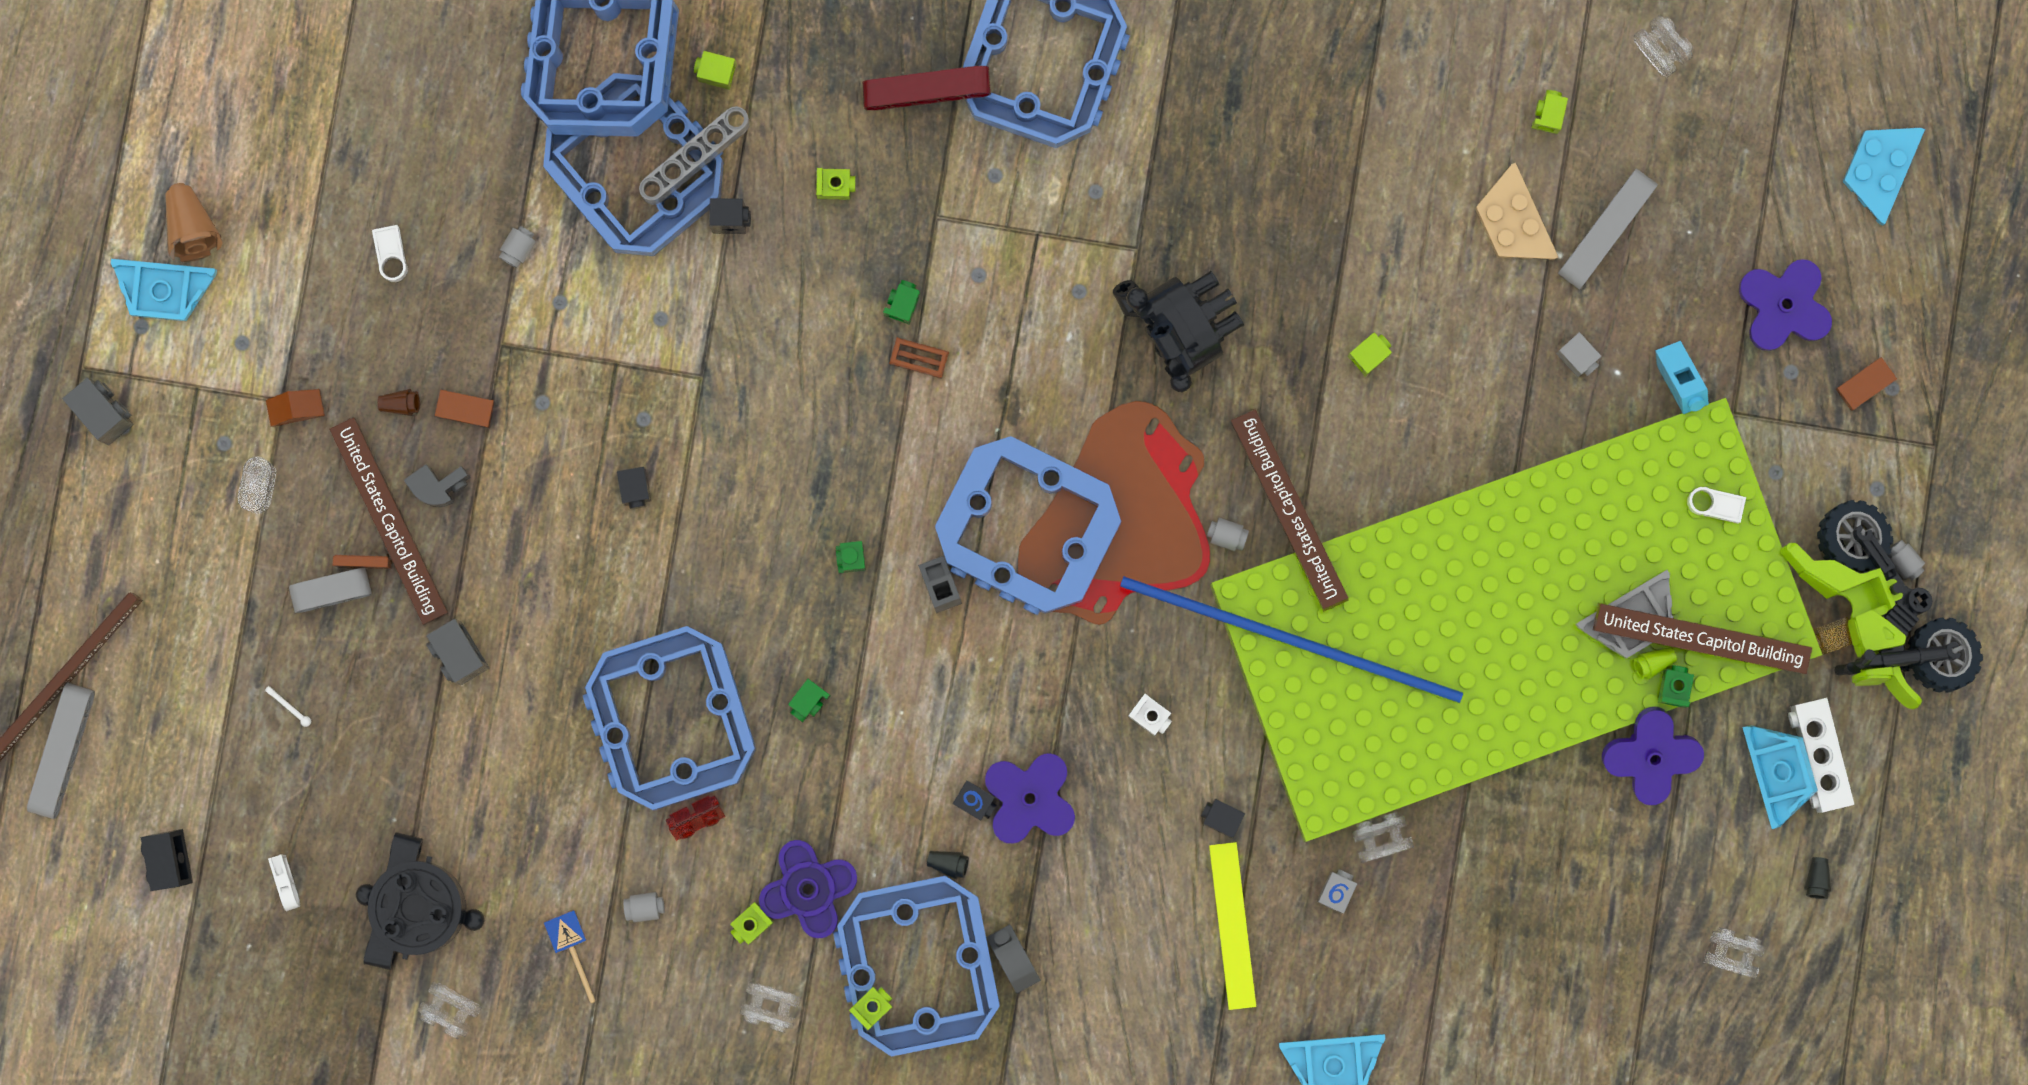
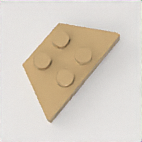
[1475,163,1558,260]

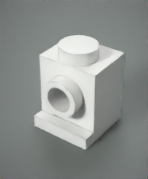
[1128,694,1172,736]

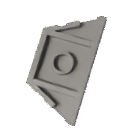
[1575,570,1673,659]

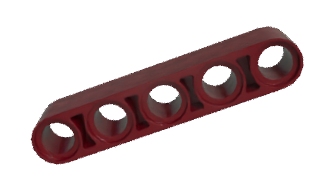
[862,66,991,110]

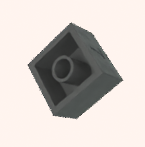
[62,377,134,446]
[426,619,489,685]

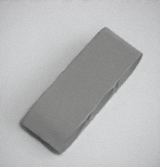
[289,568,372,613]

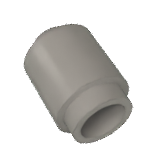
[499,226,536,268]
[1207,518,1249,551]
[1889,539,1925,581]
[623,892,665,923]

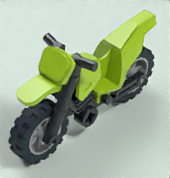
[1781,500,1983,709]

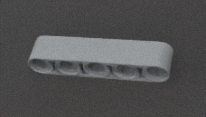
[639,106,750,205]
[1558,168,1658,290]
[27,683,95,819]

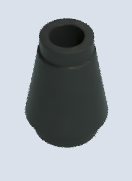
[927,851,969,879]
[1804,857,1832,899]

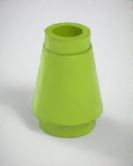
[1633,647,1677,679]

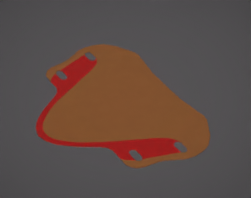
[1018,401,1210,625]

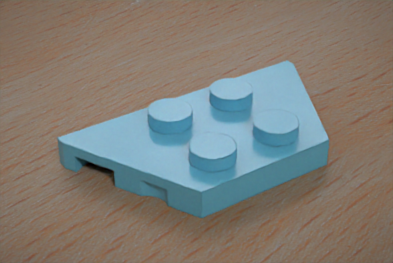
[1843,128,1925,226]
[111,259,217,321]
[1742,725,1818,829]
[1278,1034,1385,1085]

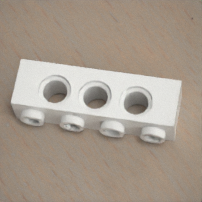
[1788,698,1854,813]

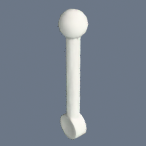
[265,686,311,727]

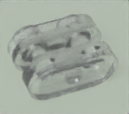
[1633,15,1693,78]
[238,457,276,514]
[1352,812,1414,863]
[1703,927,1766,979]
[417,981,482,1039]
[739,981,802,1033]

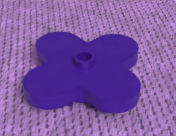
[1739,259,1832,351]
[1602,707,1704,805]
[985,754,1075,844]
[759,840,857,938]

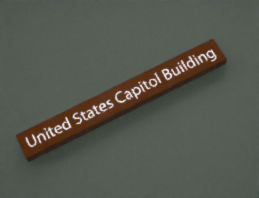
[1231,409,1349,612]
[329,417,448,625]
[0,592,143,761]
[1593,603,1812,674]

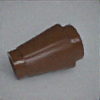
[377,389,420,416]

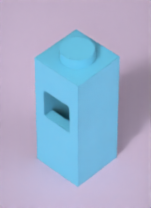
[1655,341,1709,414]

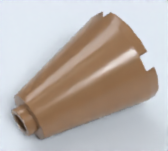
[165,183,223,262]

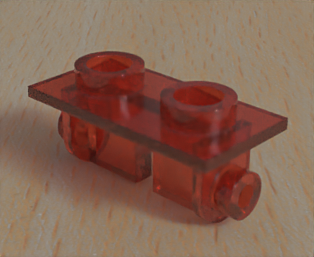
[666,795,726,841]

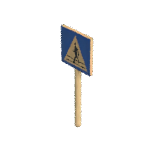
[544,910,595,1003]

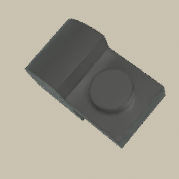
[404,464,471,507]
[918,556,962,614]
[986,925,1041,994]

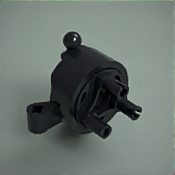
[1113,271,1244,393]
[356,832,485,970]

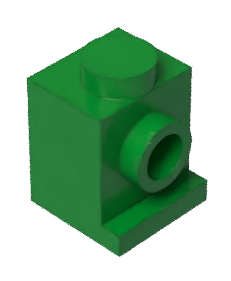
[883,280,920,325]
[836,541,866,573]
[1658,665,1694,708]
[788,679,831,722]

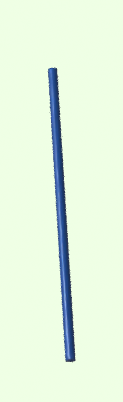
[1120,576,1463,703]

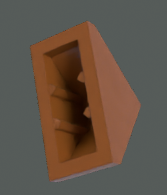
[266,389,325,427]

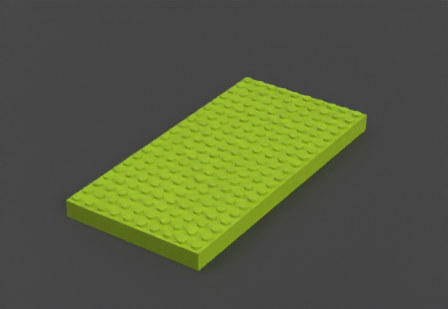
[1210,398,1822,842]

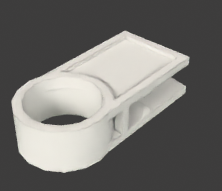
[372,225,408,282]
[1687,487,1746,524]
[268,854,300,911]

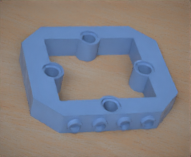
[521,0,679,136]
[963,0,1130,148]
[543,73,724,256]
[935,436,1121,615]
[583,626,756,810]
[833,876,1000,1057]

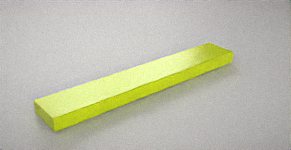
[1209,842,1256,1010]

